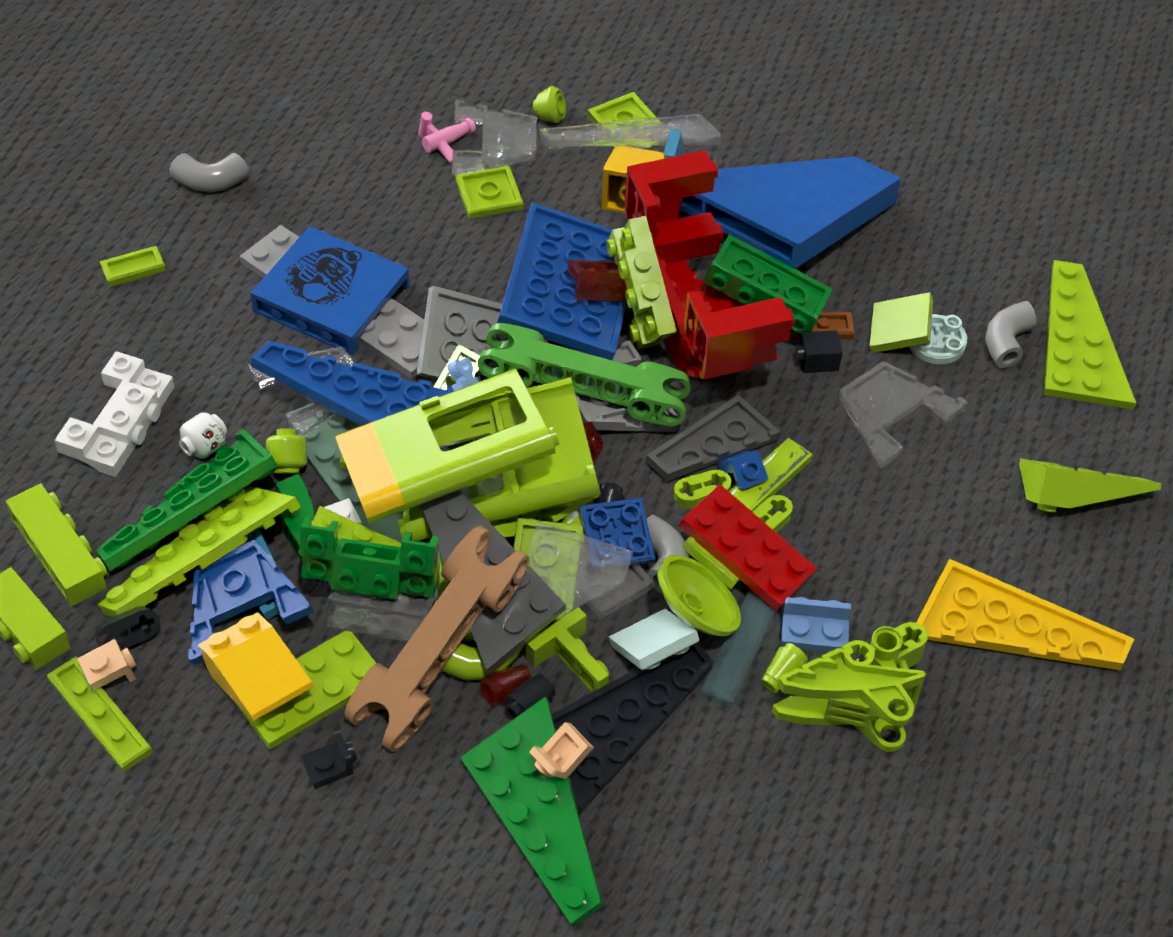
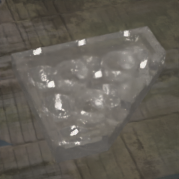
[528,522,633,621]

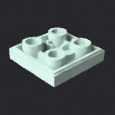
[609,609,700,670]

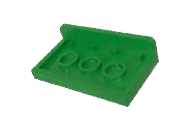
[703,234,833,335]

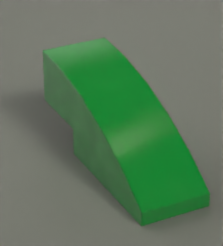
[276,474,314,562]

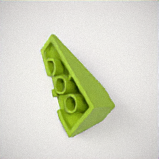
[1019,458,1162,512]

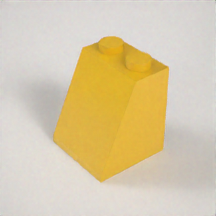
[601,144,664,213]

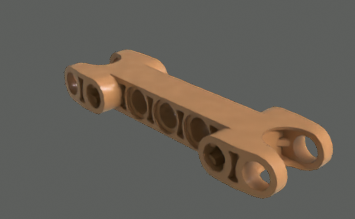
[344,526,530,752]

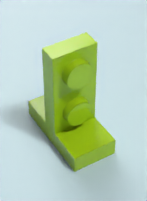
[526,607,609,692]

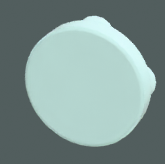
[909,314,967,364]

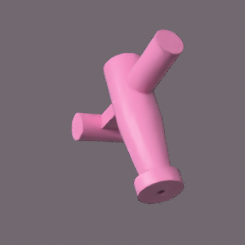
[418,112,476,165]

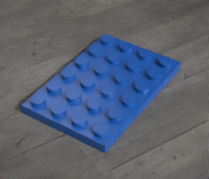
[497,202,627,360]

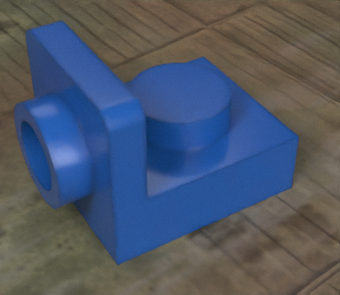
[717,450,768,490]

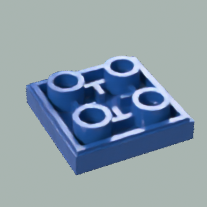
[578,498,655,571]

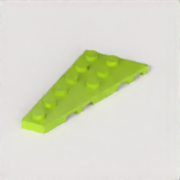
[98,485,301,617]

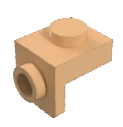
[77,639,137,691]
[530,722,594,779]

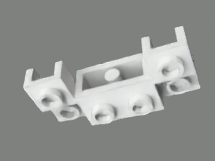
[55,351,174,477]

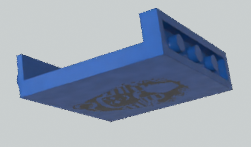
[250,226,409,356]

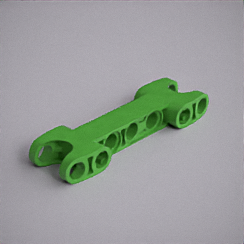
[478,323,691,426]

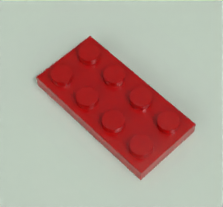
[678,484,818,611]

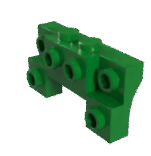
[299,516,439,599]

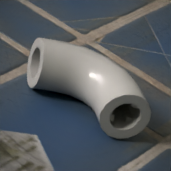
[169,153,250,193]
[985,301,1037,368]
[647,514,689,593]

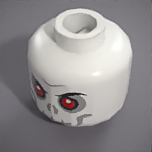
[179,413,227,459]

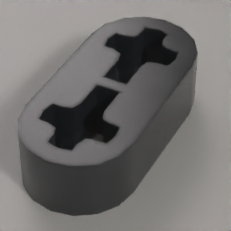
[95,606,160,650]

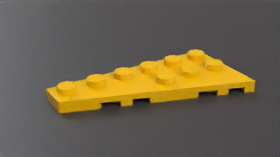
[916,559,1134,671]

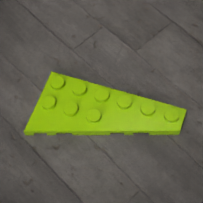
[1043,260,1136,410]

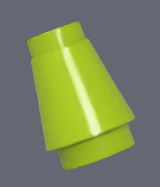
[760,643,808,693]

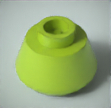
[533,86,566,124]

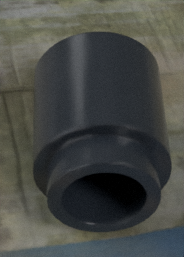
[505,674,556,719]

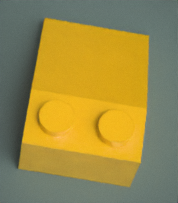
[198,612,314,721]

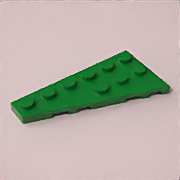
[96,428,278,571]
[460,697,604,927]

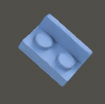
[781,597,851,652]

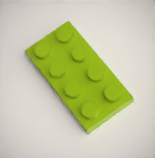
[236,629,377,750]

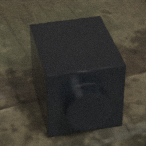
[795,330,843,373]

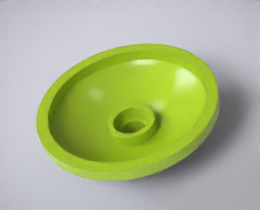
[658,555,741,636]

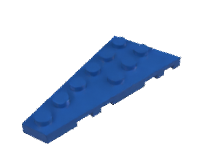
[251,341,454,426]

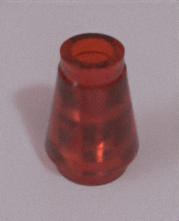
[480,664,532,705]

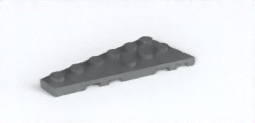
[421,490,567,674]

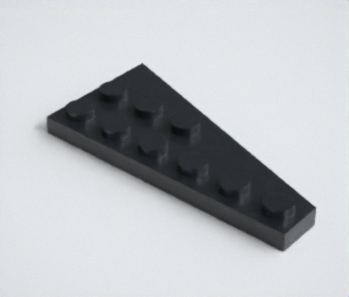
[552,642,713,815]

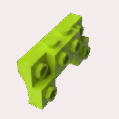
[606,216,677,349]

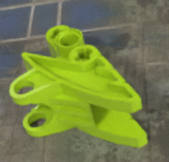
[772,622,928,752]

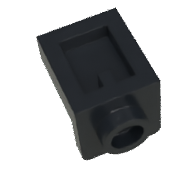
[301,731,357,789]

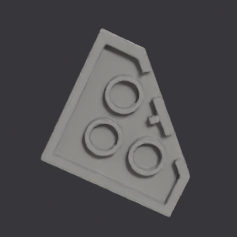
[416,286,507,380]

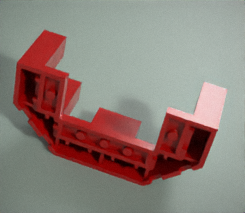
[625,150,794,379]

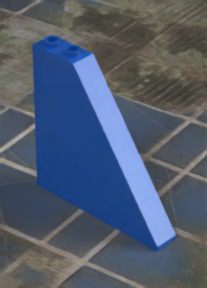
[679,157,901,269]

